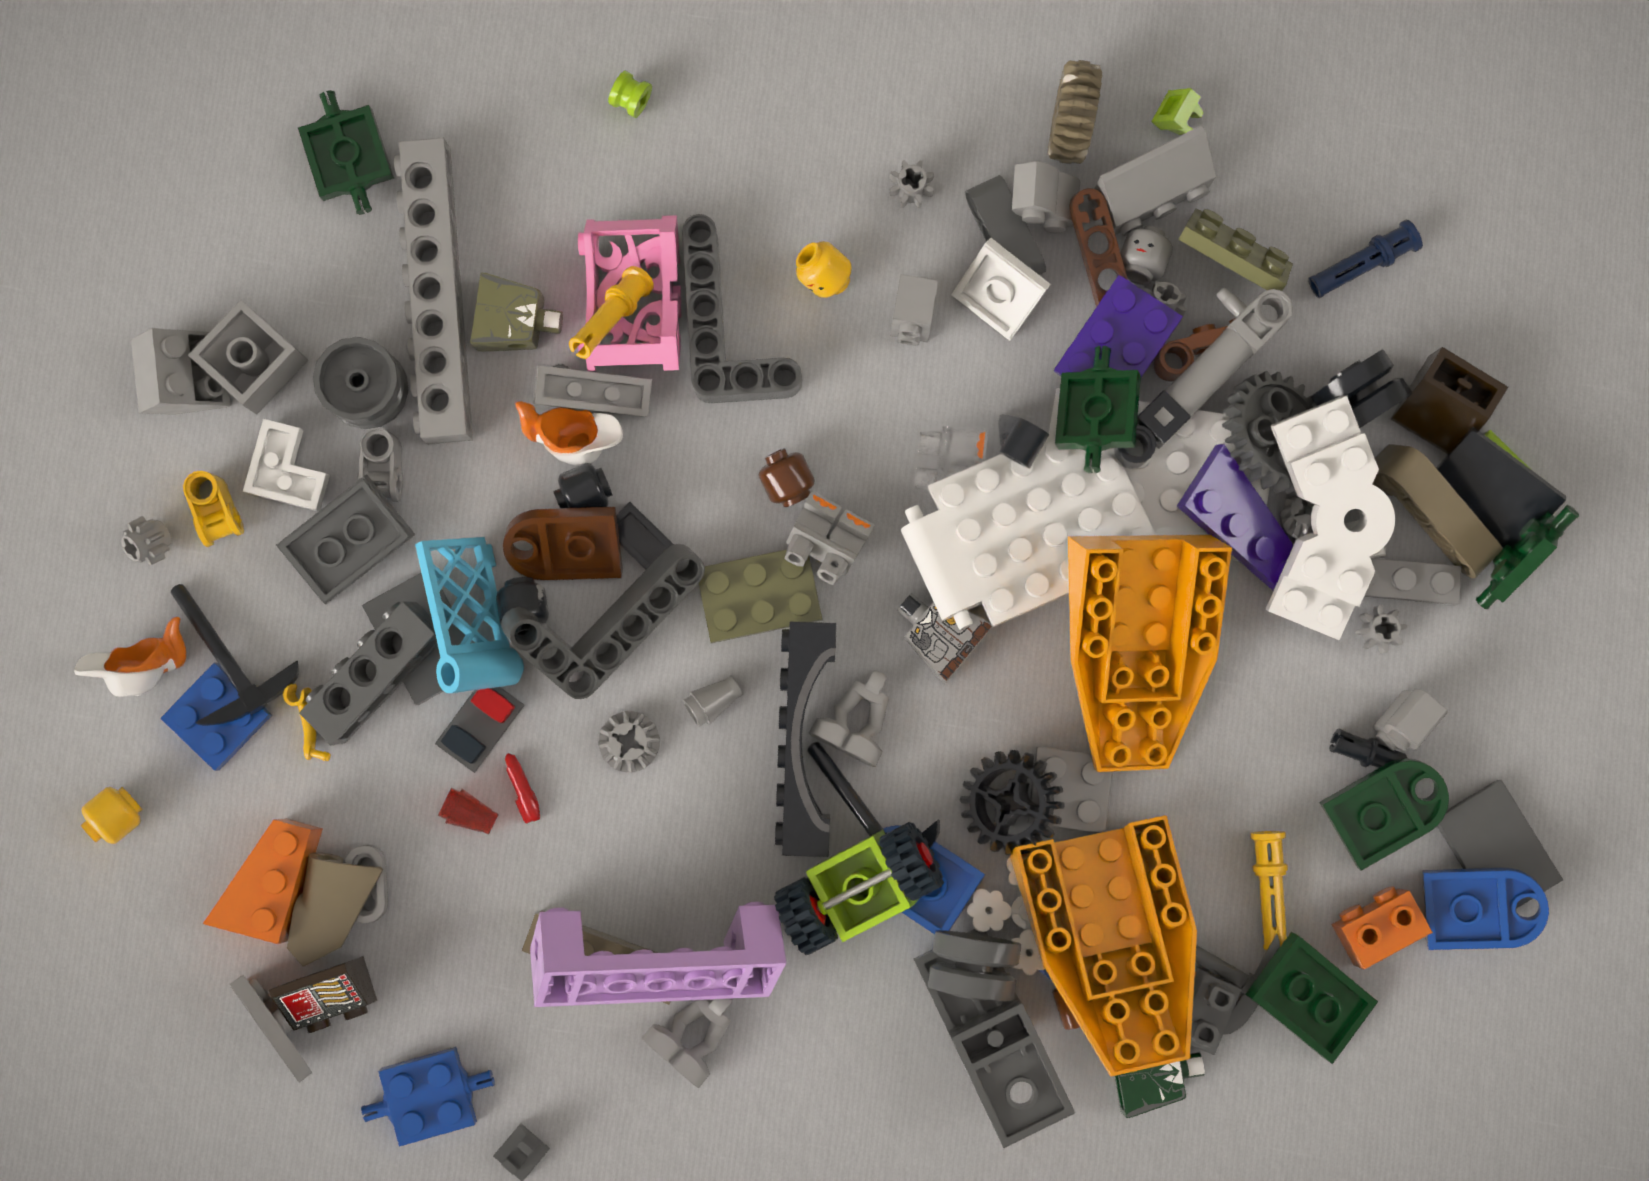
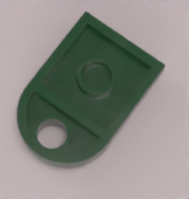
[1319,758,1449,871]

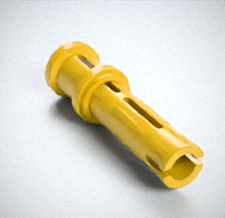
[569,266,654,359]
[1250,831,1288,950]

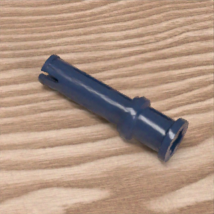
[1308,219,1423,298]

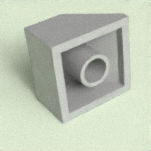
[188,300,308,415]

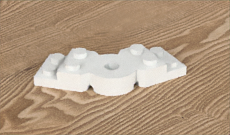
[1266,395,1395,640]

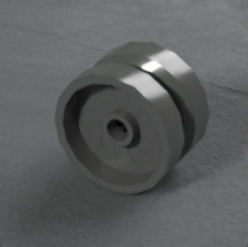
[313,337,409,429]
[928,930,1021,1001]

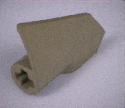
[287,853,383,967]

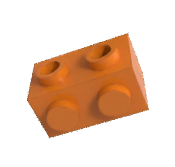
[1331,886,1433,970]

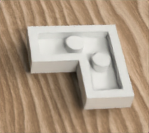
[243,419,330,512]

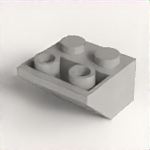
[131,328,231,415]

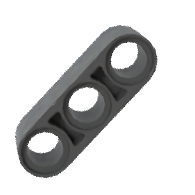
[965,175,1046,275]

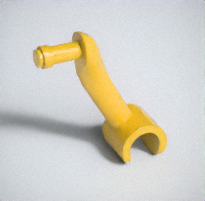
[283,684,331,761]

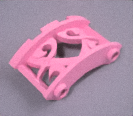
[578,215,681,371]

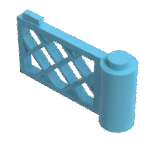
[415,537,524,693]

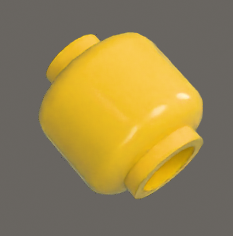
[796,241,852,298]
[80,787,143,844]

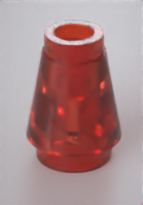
[438,788,499,835]

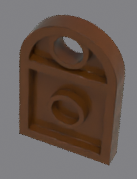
[503,507,623,580]

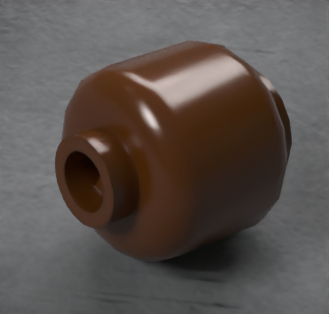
[758,448,815,508]

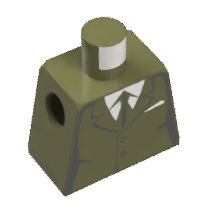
[470,273,563,352]

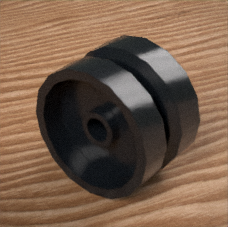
[1311,349,1413,429]

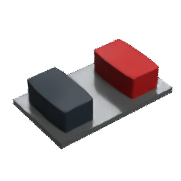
[435,687,524,773]

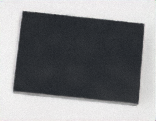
[1436,427,1566,548]

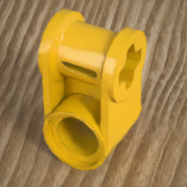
[183,470,244,547]

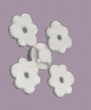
[966,857,1045,976]

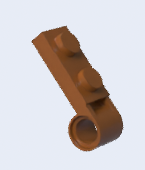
[1153,318,1235,382]

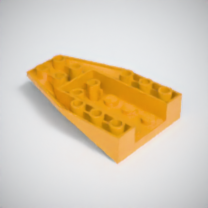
[1068,535,1232,772]
[1010,815,1197,1077]

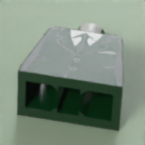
[1115,1052,1205,1118]

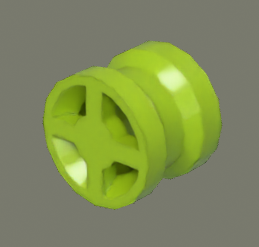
[608,70,652,118]

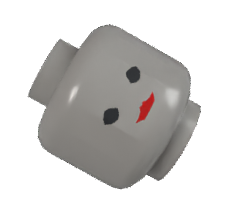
[1120,226,1173,285]

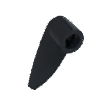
[998,414,1049,469]

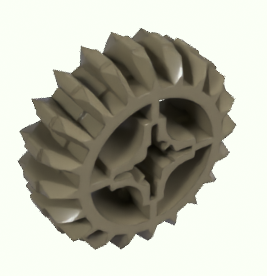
[1048,60,1102,164]

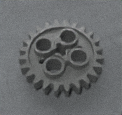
[1222,371,1314,494]

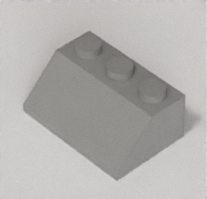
[1091,125,1216,236]

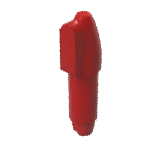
[505,753,540,824]

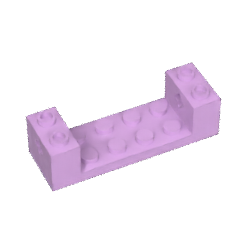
[530,902,786,1007]

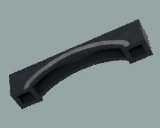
[775,621,836,857]

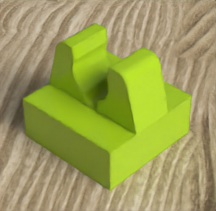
[1151,88,1203,135]

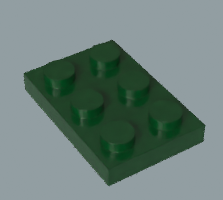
[1245,932,1378,1064]

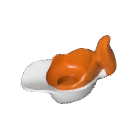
[515,401,623,465]
[74,617,186,697]

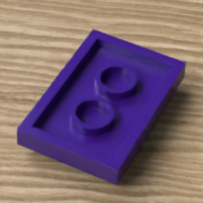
[1054,275,1183,378]

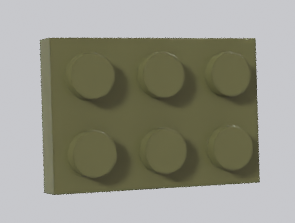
[1178,208,1293,291]
[698,549,823,644]

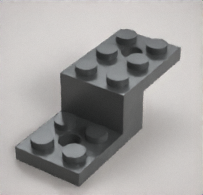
[914,929,1075,1148]

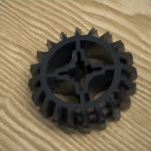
[959,750,1065,855]

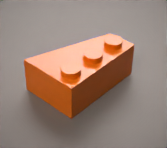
[203,818,323,944]

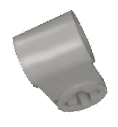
[357,428,403,502]

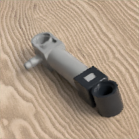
[1114,288,1293,469]

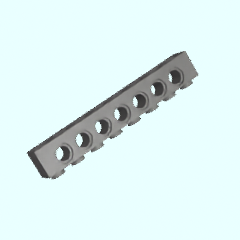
[394,137,473,445]

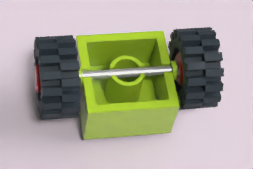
[774,822,944,955]

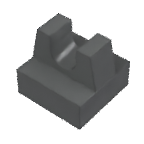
[493,1123,550,1181]

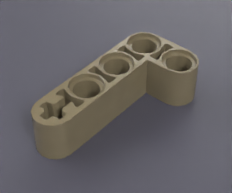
[1372,444,1502,578]

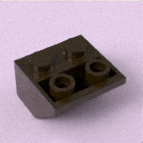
[1390,347,1508,454]

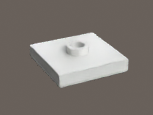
[951,238,1051,341]

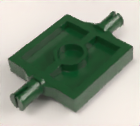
[298,90,394,215]
[1055,346,1141,473]
[1476,505,1579,609]

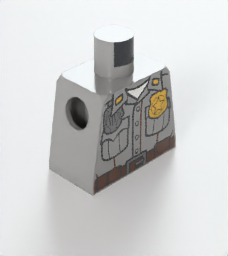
[897,593,993,684]

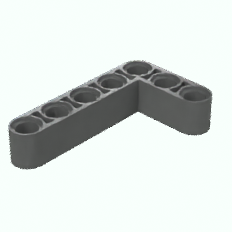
[682,214,802,403]
[501,544,705,699]

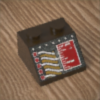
[268,956,377,1034]

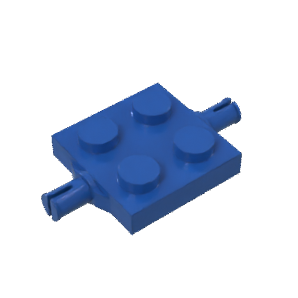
[361,1047,495,1147]

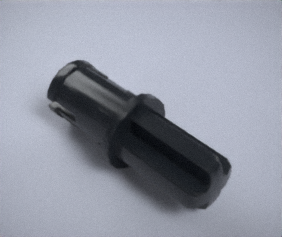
[1329,728,1407,768]

